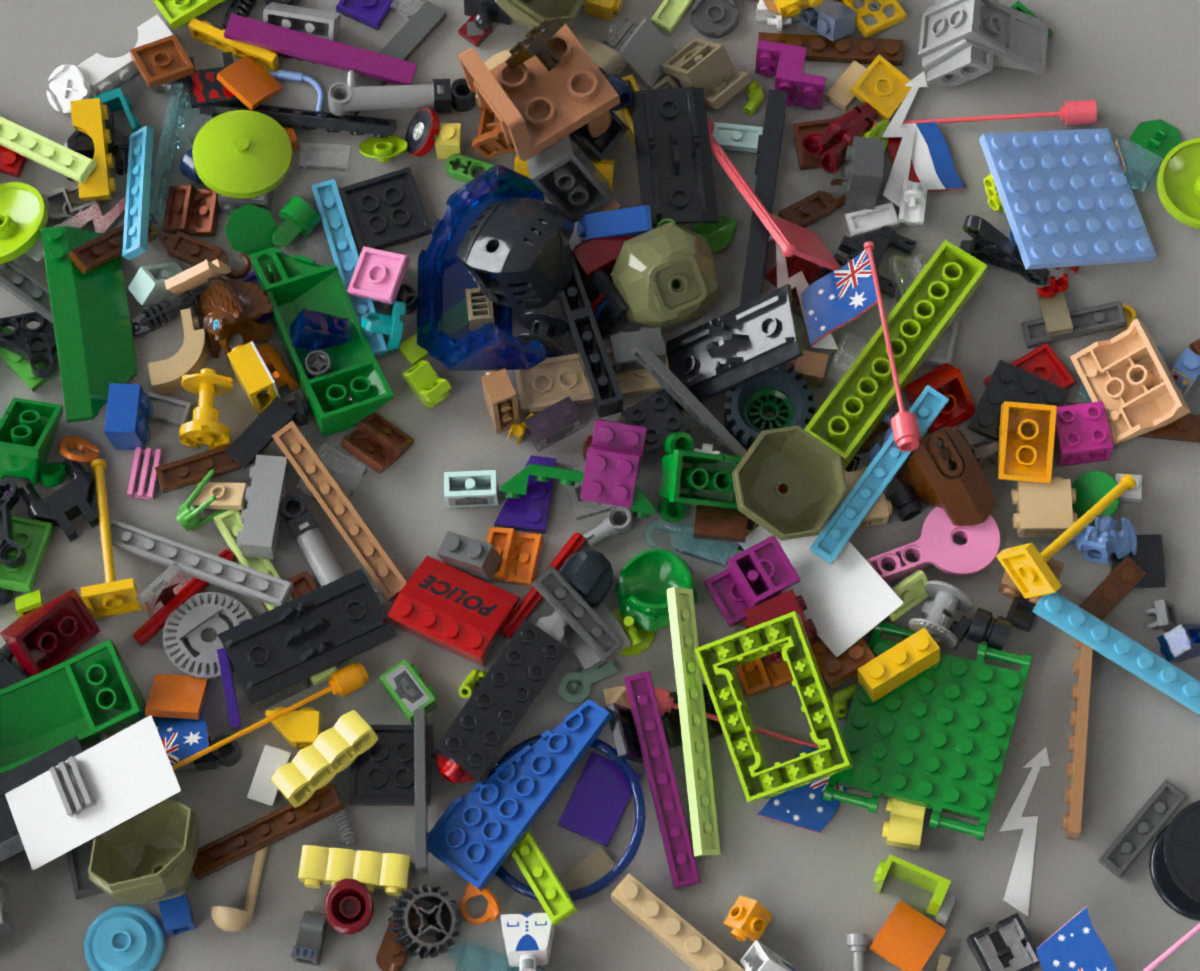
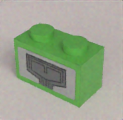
[379,659,438,725]

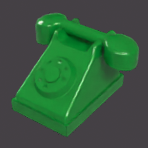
[0,398,66,487]
[657,432,743,523]

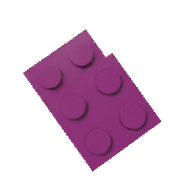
[755,40,826,110]
[580,419,648,508]
[704,535,801,628]

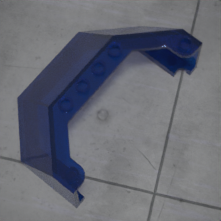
[417,163,546,371]

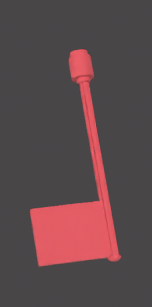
[707,117,841,271]

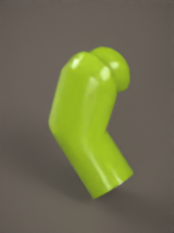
[742,79,765,116]
[458,669,487,698]
[831,683,857,718]

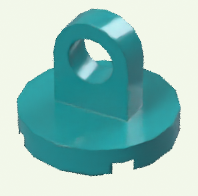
[360,301,406,352]

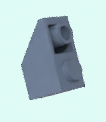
[800,1,856,41]

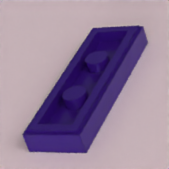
[217,648,242,730]

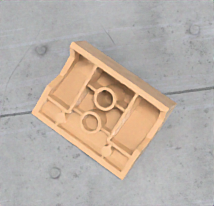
[1070,319,1191,445]

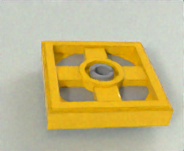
[840,0,907,38]

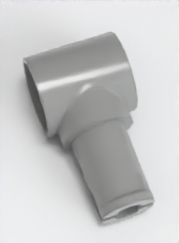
[583,506,633,549]

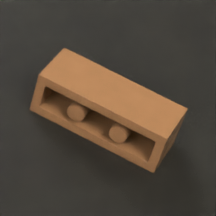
[481,368,520,434]

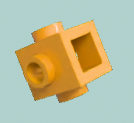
[723,896,773,943]

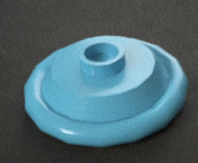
[84,905,165,971]

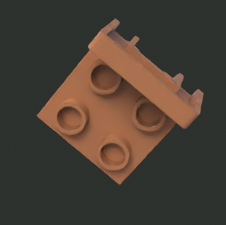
[458,24,620,161]

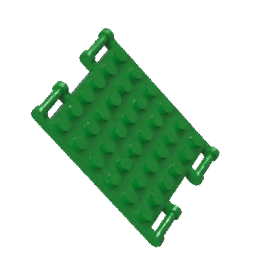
[823,620,1033,841]

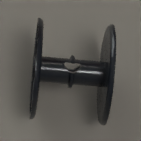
[1149,800,1200,921]

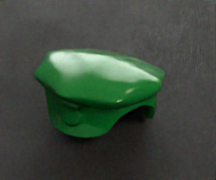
[615,549,698,632]

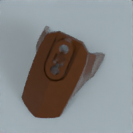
[897,427,996,526]

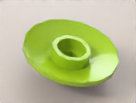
[359,136,408,162]

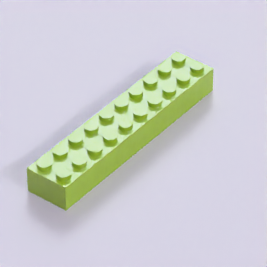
[804,239,988,470]

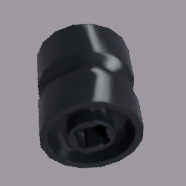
[966,607,1013,650]

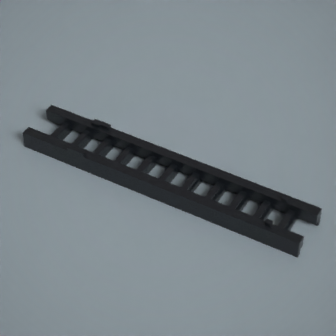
[739,89,787,307]

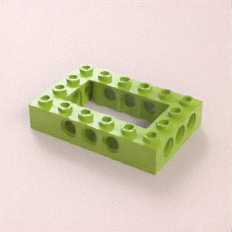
[694,611,854,804]

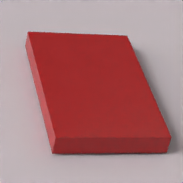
[983,342,1076,390]

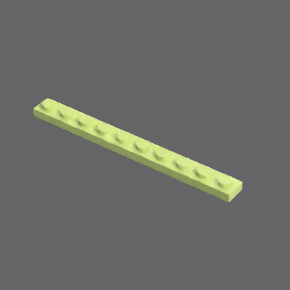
[667,587,721,856]

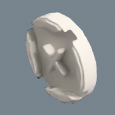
[47,65,90,114]

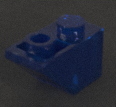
[290,308,351,351]

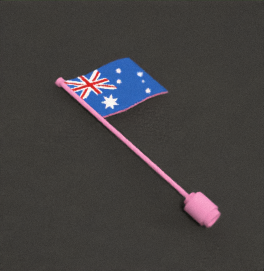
[1036,906,1200,971]

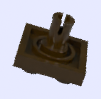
[505,17,564,72]

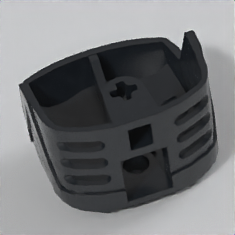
[457,197,575,310]

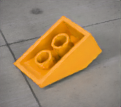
[998,401,1057,484]

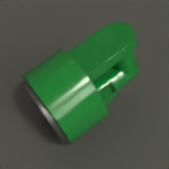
[272,196,321,248]

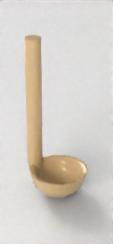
[211,847,267,933]

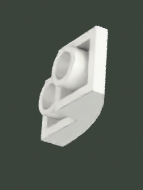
[247,744,291,806]

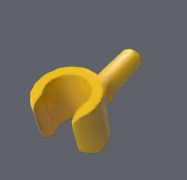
[507,412,535,444]

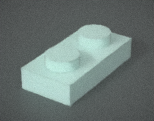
[713,122,763,153]

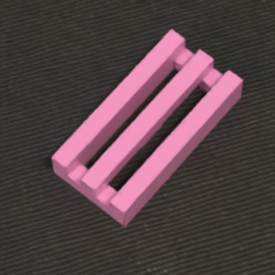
[127,447,163,500]

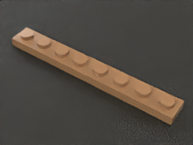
[272,421,408,601]
[1062,638,1093,840]

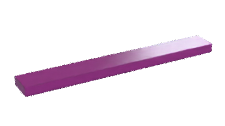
[224,13,417,85]
[624,671,701,889]

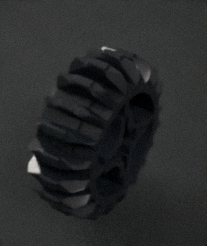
[387,884,462,959]

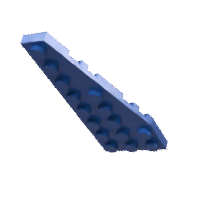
[428,699,613,892]

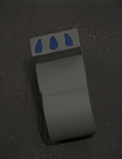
[291,910,328,966]

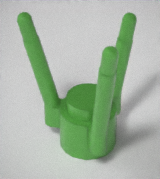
[175,469,228,532]

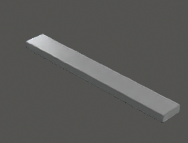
[98,518,294,607]

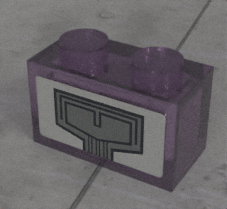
[524,396,583,452]

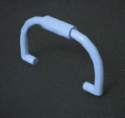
[268,70,324,111]

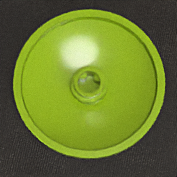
[192,110,292,199]
[1157,138,1200,229]
[0,182,48,264]

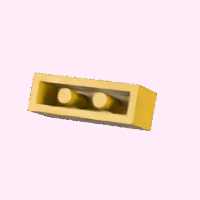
[857,627,940,702]

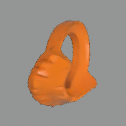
[58,436,100,464]
[460,883,501,925]

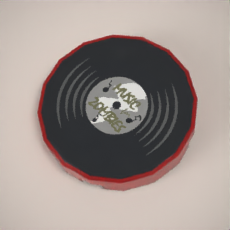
[405,108,440,157]

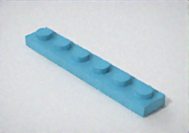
[122,125,154,260]

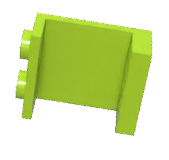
[873,854,951,918]

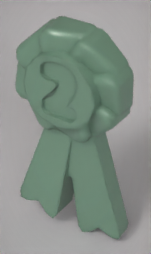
[558,661,619,704]

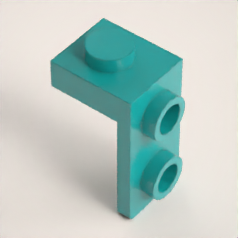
[93,87,142,133]

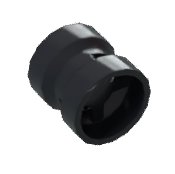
[888,486,923,522]

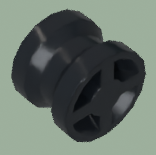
[395,284,418,315]

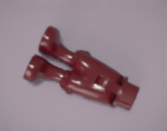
[802,102,878,174]

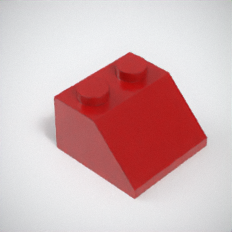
[904,363,976,434]

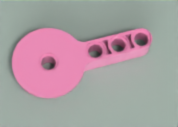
[866,506,1000,584]

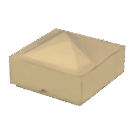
[603,686,631,709]

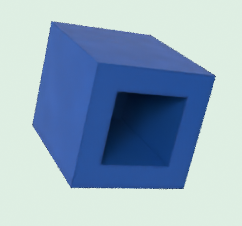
[158,893,196,937]

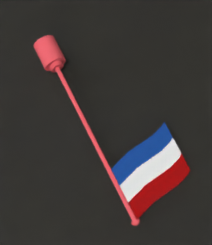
[872,99,1097,192]

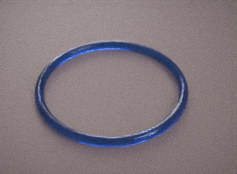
[485,734,646,901]

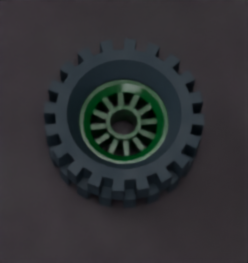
[724,365,815,451]

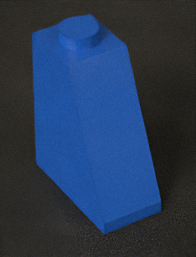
[577,205,652,242]

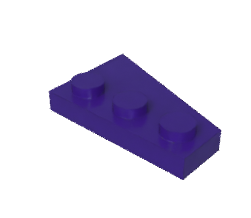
[494,455,557,534]

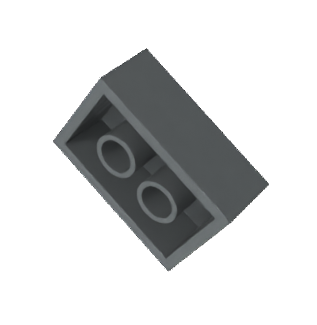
[527,135,613,223]

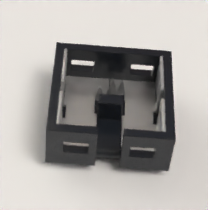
[966,913,1041,971]

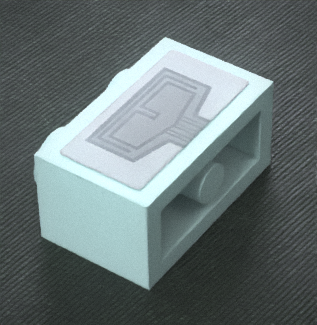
[444,470,498,508]

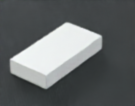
[844,202,900,239]

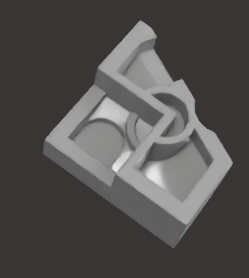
[41,184,98,223]

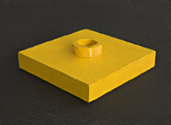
[849,54,912,120]

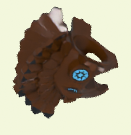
[193,277,274,362]

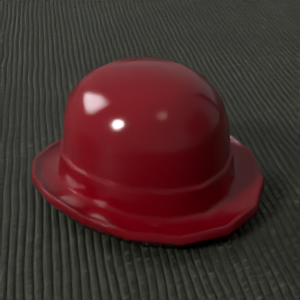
[324,879,374,935]

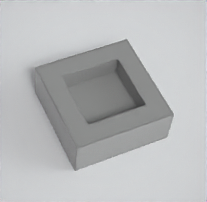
[934,892,957,926]

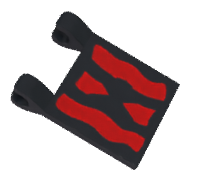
[186,51,240,109]

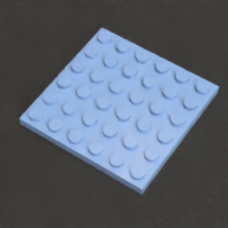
[979,128,1157,270]

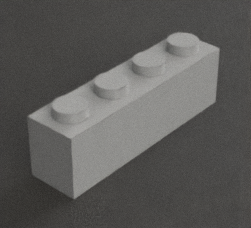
[237,455,290,560]

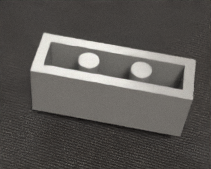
[263,2,341,41]

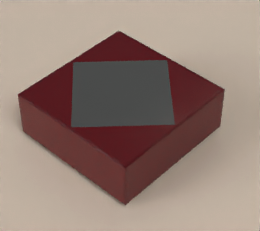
[458,14,492,47]

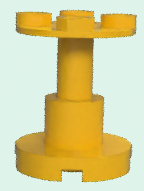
[179,368,233,449]

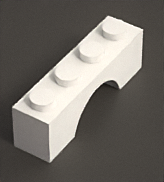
[77,15,173,96]

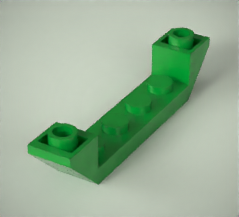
[500,463,655,518]

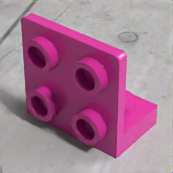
[1055,401,1114,467]

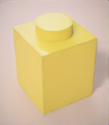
[435,123,463,159]

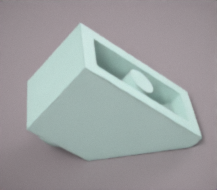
[128,262,183,305]

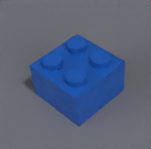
[104,383,153,450]

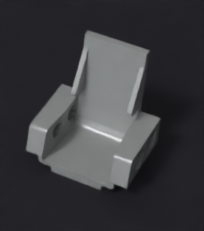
[918,0,1049,89]

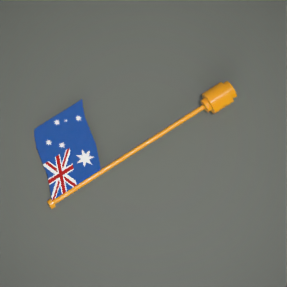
[142,662,369,771]

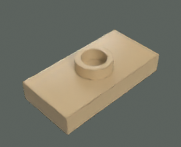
[193,482,248,510]

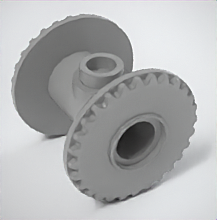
[908,580,974,648]

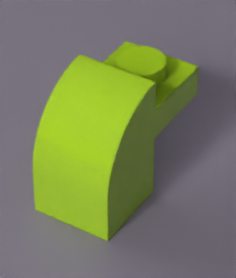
[402,360,452,409]

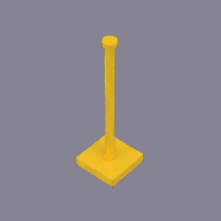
[80,459,144,619]
[996,474,1136,599]

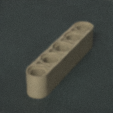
[526,27,627,77]

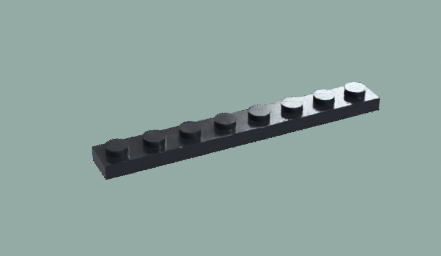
[199,102,396,138]

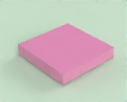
[347,246,410,305]

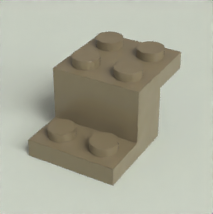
[661,37,752,110]

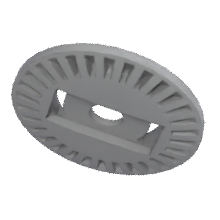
[163,592,252,679]

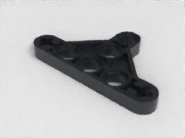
[959,215,1050,286]
[0,312,57,378]
[0,480,27,569]

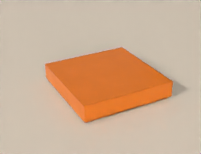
[145,674,209,720]

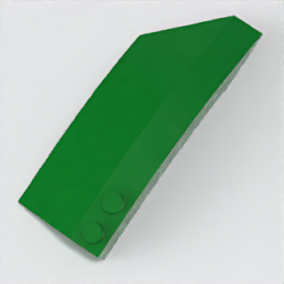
[40,226,138,423]
[250,247,394,438]
[0,639,146,776]

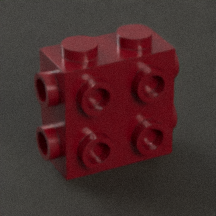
[743,589,818,664]

